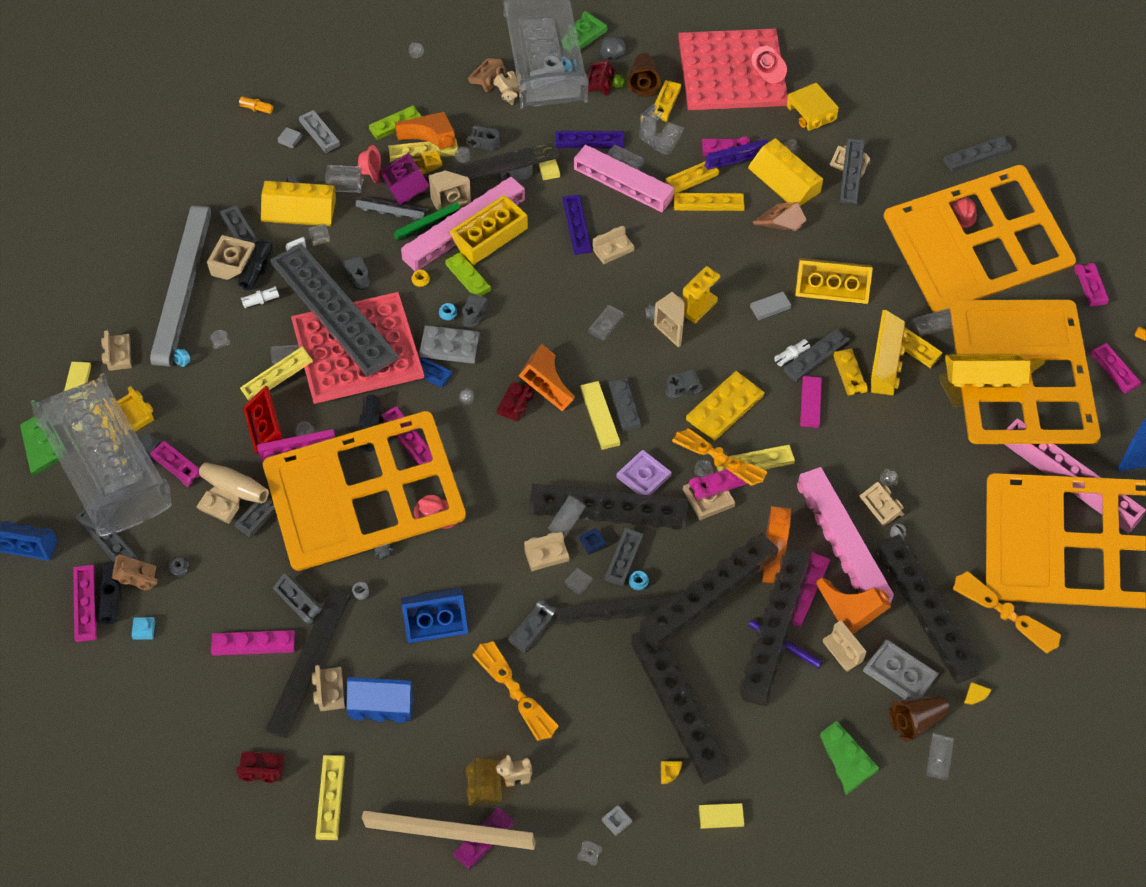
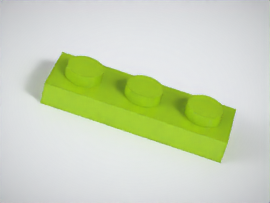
[369,105,422,140]
[445,252,491,296]

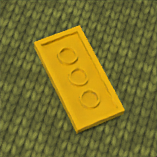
[686,371,764,442]

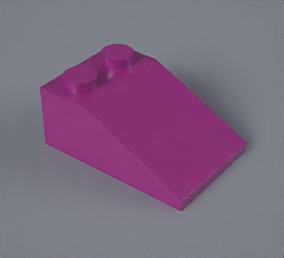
[380,152,429,204]

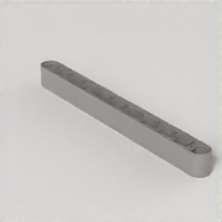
[150,205,211,367]

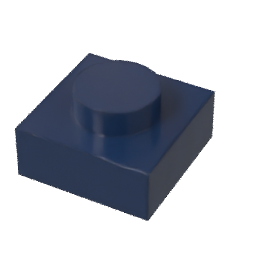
[579,528,606,555]

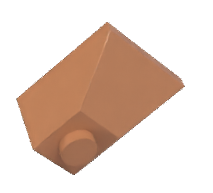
[753,202,807,231]

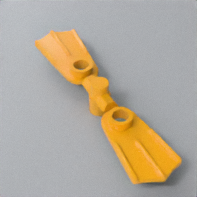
[672,428,767,486]
[953,571,1061,653]
[473,641,559,741]

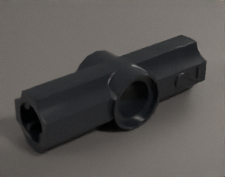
[238,239,273,291]
[359,395,380,452]
[99,562,122,624]

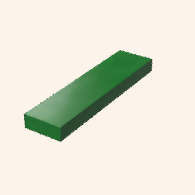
[393,202,460,241]

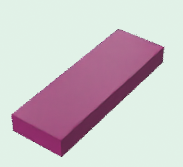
[1090,343,1141,394]
[800,376,822,428]

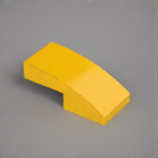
[413,151,442,174]

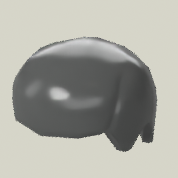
[599,36,626,60]

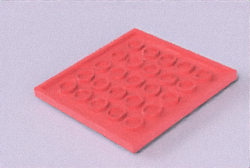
[678,29,788,110]
[291,292,424,404]

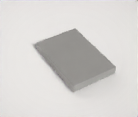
[863,639,938,699]

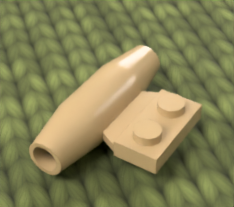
[197,462,269,524]

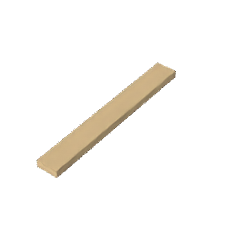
[362,811,536,850]

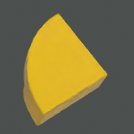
[964,682,991,704]
[661,761,682,784]

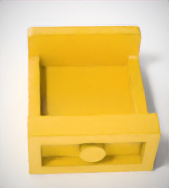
[787,83,839,131]
[682,266,720,324]
[91,386,154,444]

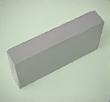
[750,292,791,321]

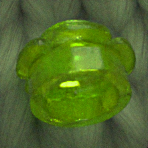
[612,74,625,90]

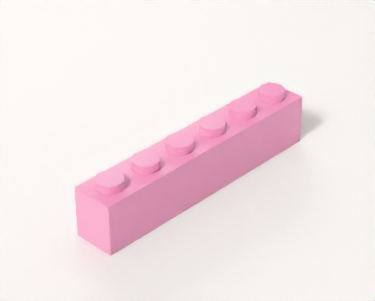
[574,145,674,213]

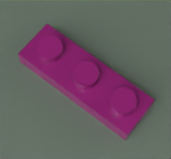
[453,807,514,870]

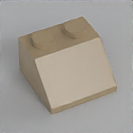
[429,170,471,211]
[207,235,255,280]
[654,292,685,348]

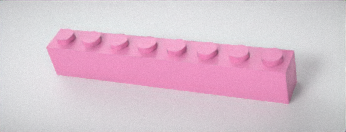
[401,177,525,271]
[1004,418,1146,534]
[797,467,894,604]

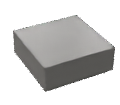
[278,127,302,148]
[602,805,632,836]

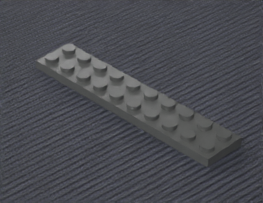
[270,243,399,377]

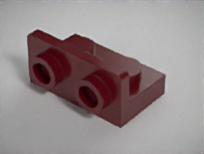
[583,60,615,96]
[497,381,535,422]
[236,751,285,783]

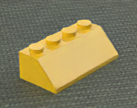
[748,138,823,206]
[261,181,336,226]
[450,194,528,265]
[795,258,873,304]
[871,310,908,396]
[945,354,1030,387]

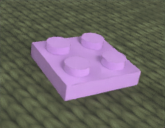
[617,450,671,500]

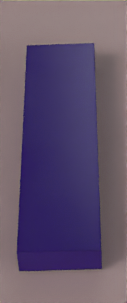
[556,131,624,148]
[704,139,769,170]
[562,195,592,255]

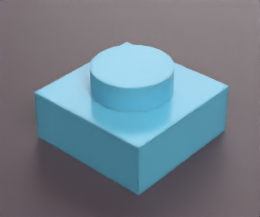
[131,617,156,640]

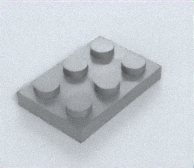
[419,325,480,364]

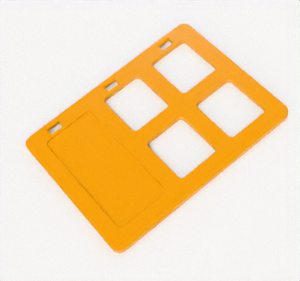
[883,165,1076,313]
[950,300,1101,444]
[263,411,466,571]
[986,473,1146,609]

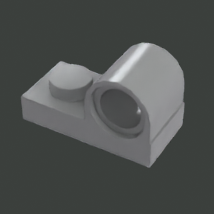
[530,56,564,88]

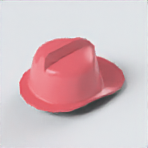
[751,46,787,84]
[358,145,381,184]
[949,197,977,229]
[414,495,457,529]

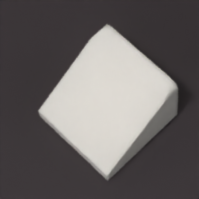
[285,237,306,251]

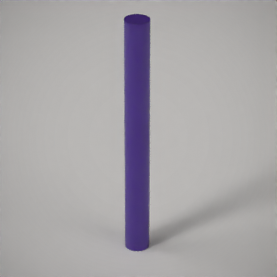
[748,619,822,668]

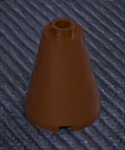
[627,53,661,97]
[889,696,949,741]

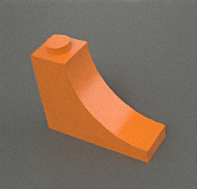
[394,112,456,149]
[519,344,575,411]
[762,506,791,584]
[815,578,891,634]

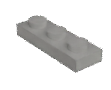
[299,110,340,153]

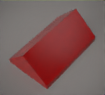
[243,386,283,454]

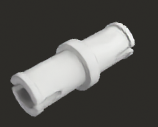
[241,286,279,309]
[774,339,810,366]

